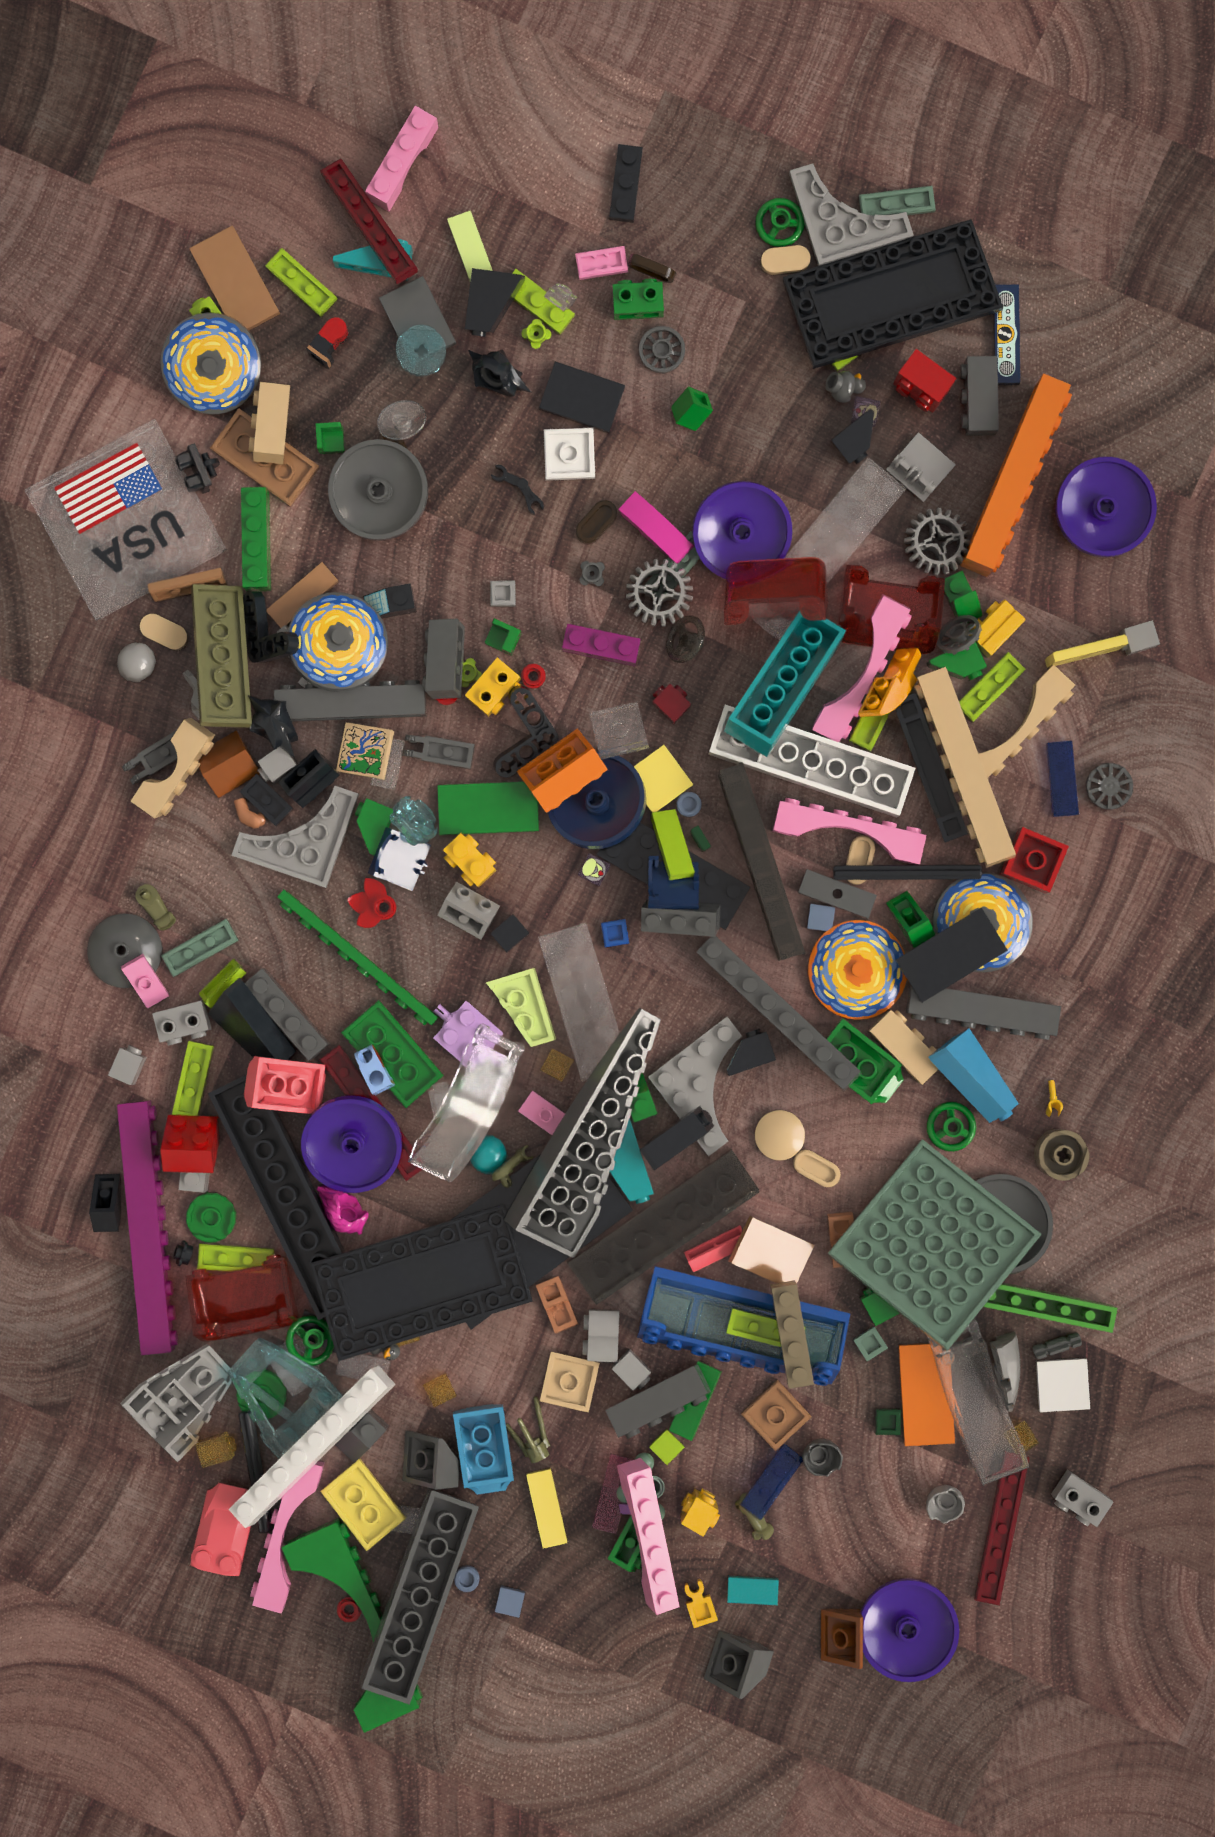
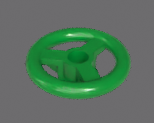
[755,198,805,247]
[927,1102,976,1152]
[286,1316,334,1366]

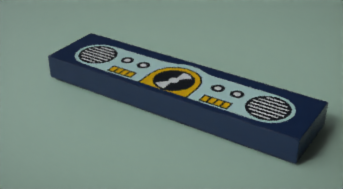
[993,284,1020,385]

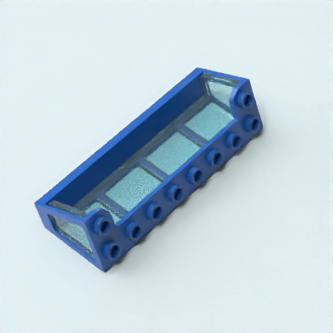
[637,1266,850,1386]

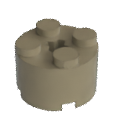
[1034,1129,1089,1181]

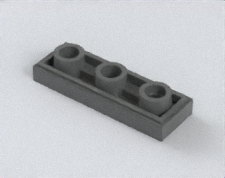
[798,869,877,919]

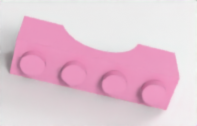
[365,106,438,212]

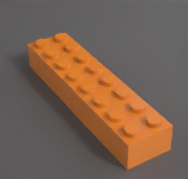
[959,373,1072,577]

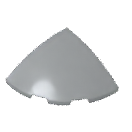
[989,1332,1020,1413]

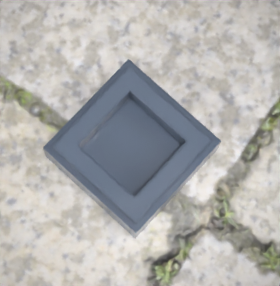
[806,904,835,931]
[495,1586,525,1618]

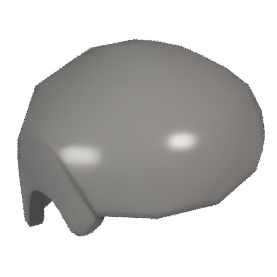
[117,642,156,682]
[926,1485,965,1524]

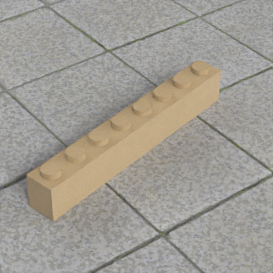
[914,667,1016,868]

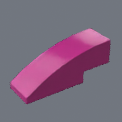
[619,491,694,564]

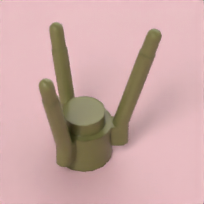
[506,1396,550,1463]

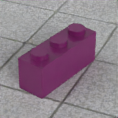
[562,624,641,667]

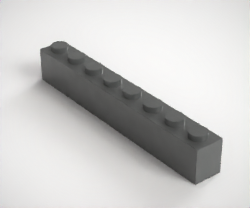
[697,937,862,1092]

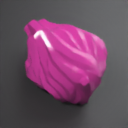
[316,1185,369,1235]

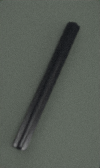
[833,864,982,880]

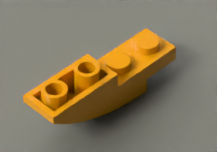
[858,648,922,717]

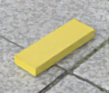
[526,1468,568,1549]

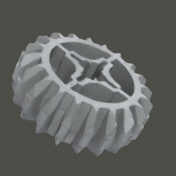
[904,508,971,576]
[626,559,693,626]

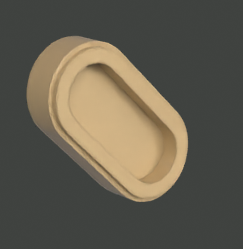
[761,245,811,275]
[140,614,188,650]
[845,835,875,885]
[793,1150,841,1187]

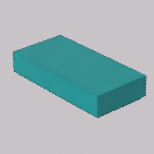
[727,1576,779,1605]

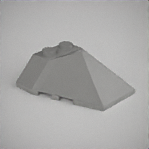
[120,1344,236,1462]

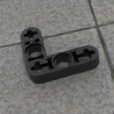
[243,591,299,663]
[493,685,559,778]

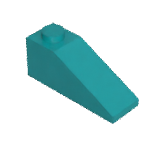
[333,239,413,281]

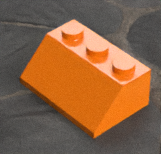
[516,728,608,813]

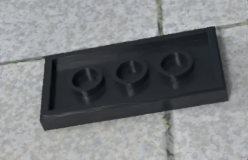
[895,907,1008,1003]

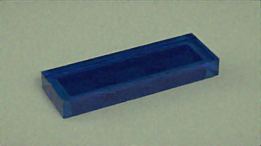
[1046,741,1079,817]
[739,1444,803,1520]

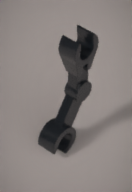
[491,465,544,515]

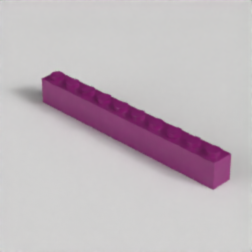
[117,1101,178,1355]

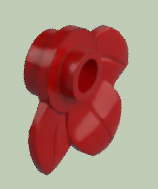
[347,878,397,928]

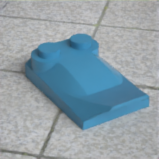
[453,1404,514,1495]

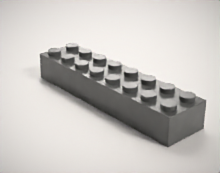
[359,1488,479,1705]

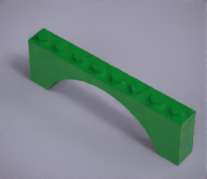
[281,1518,423,1733]

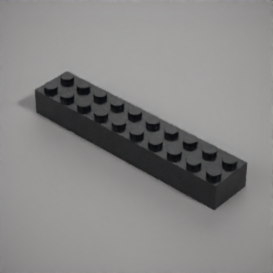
[208,1074,345,1320]

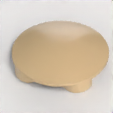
[755,1110,805,1160]

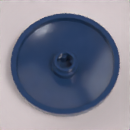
[548,752,646,849]

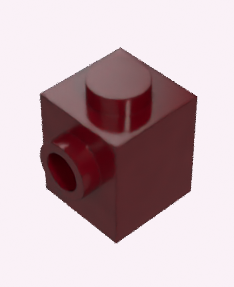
[652,684,691,725]

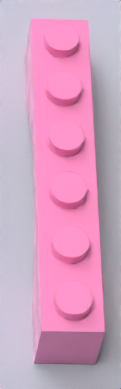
[812,594,912,742]
[772,798,926,865]
[617,1458,679,1615]
[250,1461,325,1613]

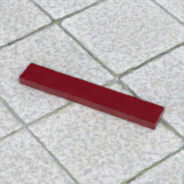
[320,158,418,284]
[319,1045,427,1181]
[974,1451,1030,1606]

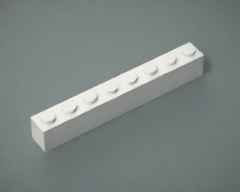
[228,1366,396,1528]

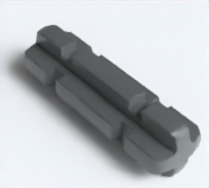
[1032,1332,1082,1359]

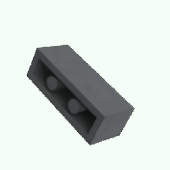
[960,356,999,436]
[422,618,465,699]
[641,899,721,937]

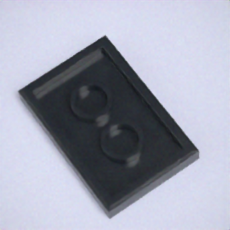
[539,361,625,433]

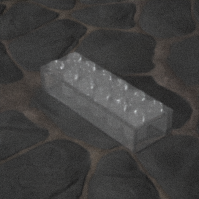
[538,923,620,1082]

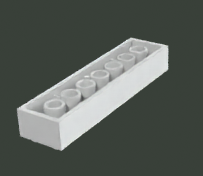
[708,705,915,818]

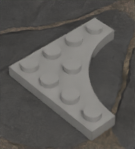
[789,164,914,266]
[231,786,359,888]
[648,1016,742,1156]

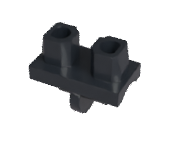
[175,443,220,494]

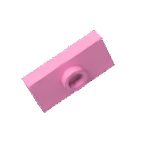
[575,246,628,280]
[121,954,169,1009]
[518,1091,565,1135]

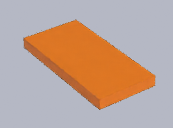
[898,1343,955,1446]

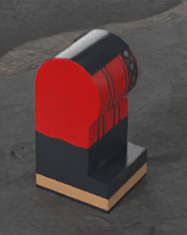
[306,317,349,369]

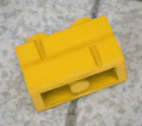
[969,599,1025,658]

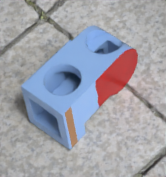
[354,1044,395,1095]

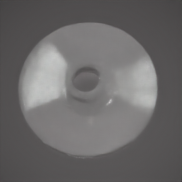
[377,400,426,440]

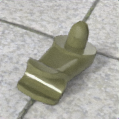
[135,884,176,931]
[491,1145,534,1188]
[735,1493,774,1540]

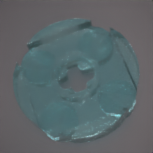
[396,325,446,376]
[390,796,438,846]

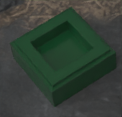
[690,826,711,852]
[875,1408,901,1435]

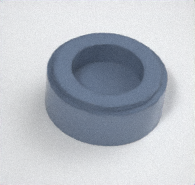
[676,792,701,817]
[454,1565,480,1592]

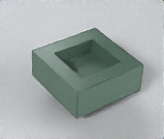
[853,1326,888,1361]

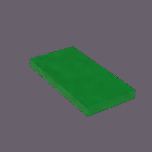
[437,782,539,835]
[341,1000,444,1108]

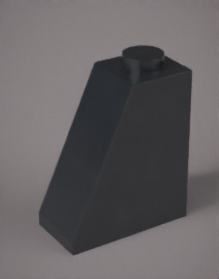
[465,268,525,337]
[640,1106,714,1170]

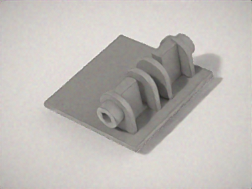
[886,432,956,502]

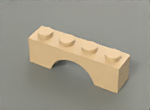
[131,718,215,818]

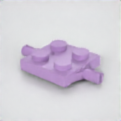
[433,1001,504,1071]

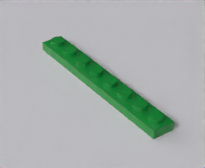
[278,889,439,1025]

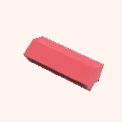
[684,1225,742,1272]

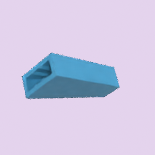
[928,1028,1019,1123]

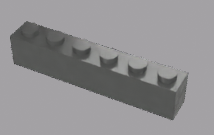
[274,680,427,722]
[905,985,1061,1040]

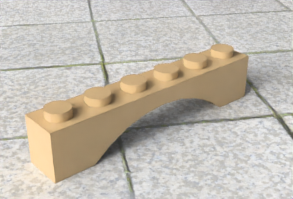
[948,665,1075,778]

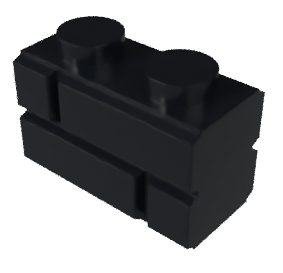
[278,748,340,808]

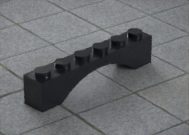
[895,693,968,843]

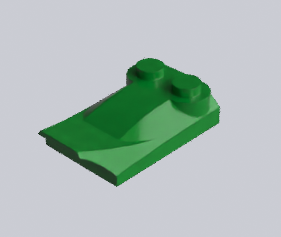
[826,1018,904,1104]

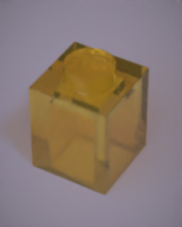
[195,1432,237,1468]

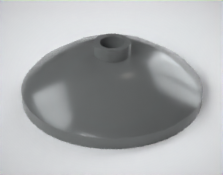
[87,914,163,988]

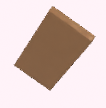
[189,225,280,330]
[210,408,320,507]

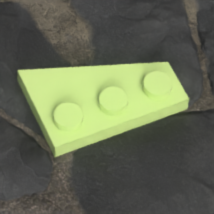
[486,968,556,1047]

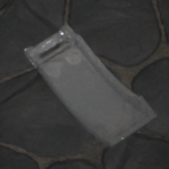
[408,1023,525,1182]
[927,1318,1029,1485]

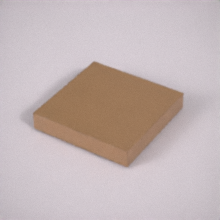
[741,1379,812,1451]

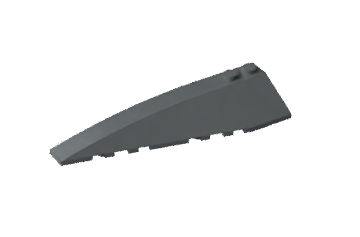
[504,1008,661,1258]

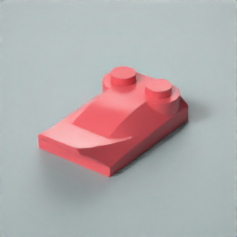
[244,1056,326,1114]
[190,1482,251,1576]

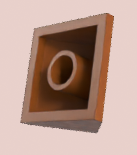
[198,730,260,798]
[821,1609,863,1669]

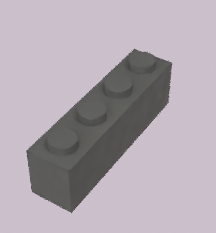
[245,968,330,1061]
[605,1365,711,1439]

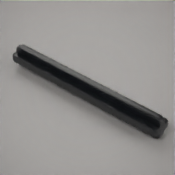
[238,1410,273,1533]

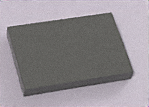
[379,276,456,366]

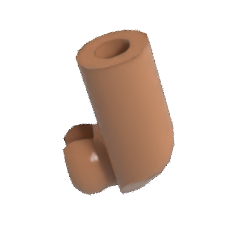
[234,798,266,828]

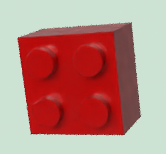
[893,349,957,413]
[999,827,1069,894]
[160,1115,220,1173]

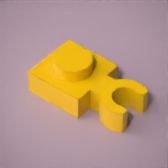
[684,1579,718,1628]

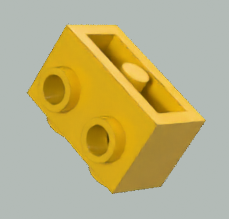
[465,657,521,717]
[443,833,497,887]
[680,1488,720,1537]

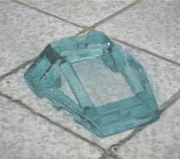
[228,1338,343,1459]

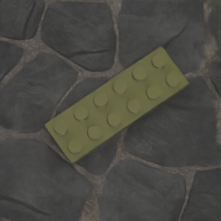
[191,584,252,728]

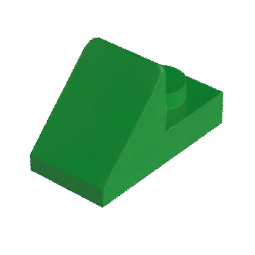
[939,570,983,624]

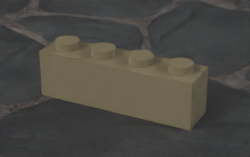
[770,1280,814,1389]

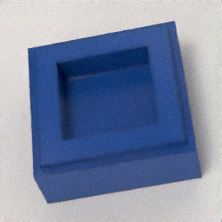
[601,919,629,948]

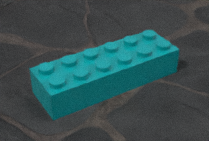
[724,605,846,757]

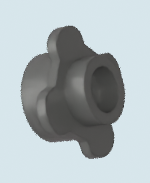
[579,561,605,587]

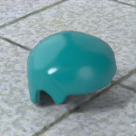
[469,1135,508,1175]

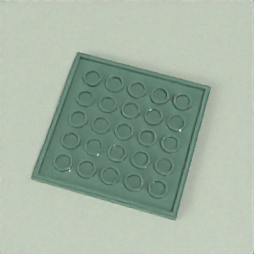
[828,1139,1042,1351]

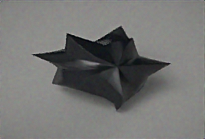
[468,349,532,397]
[248,695,298,758]

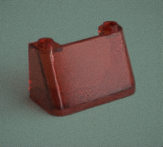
[724,557,828,625]
[837,565,945,654]
[185,1255,299,1342]

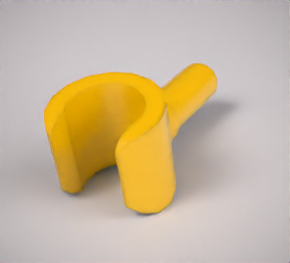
[1046,1080,1063,1117]

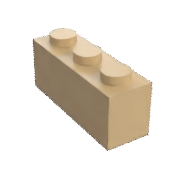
[249,382,290,464]
[867,1010,938,1085]

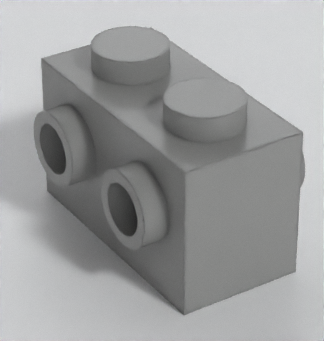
[437,882,500,940]
[152,1001,212,1046]
[1051,1469,1113,1527]

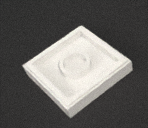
[544,428,595,480]
[1036,1358,1090,1412]

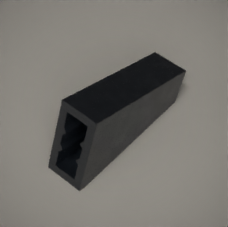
[208,978,296,1061]

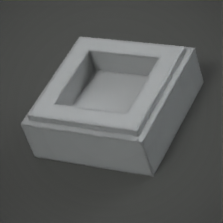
[490,581,516,607]

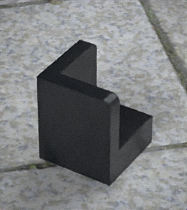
[491,914,530,953]

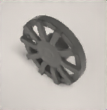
[639,326,685,374]
[936,615,982,655]
[1086,763,1133,810]

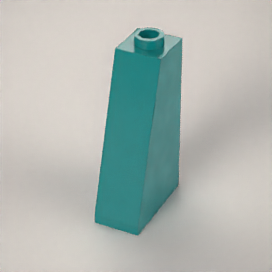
[610,1118,654,1204]

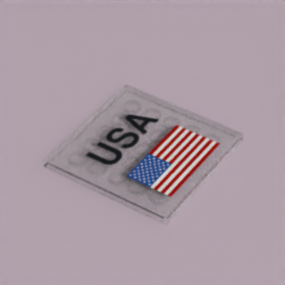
[24,419,227,621]

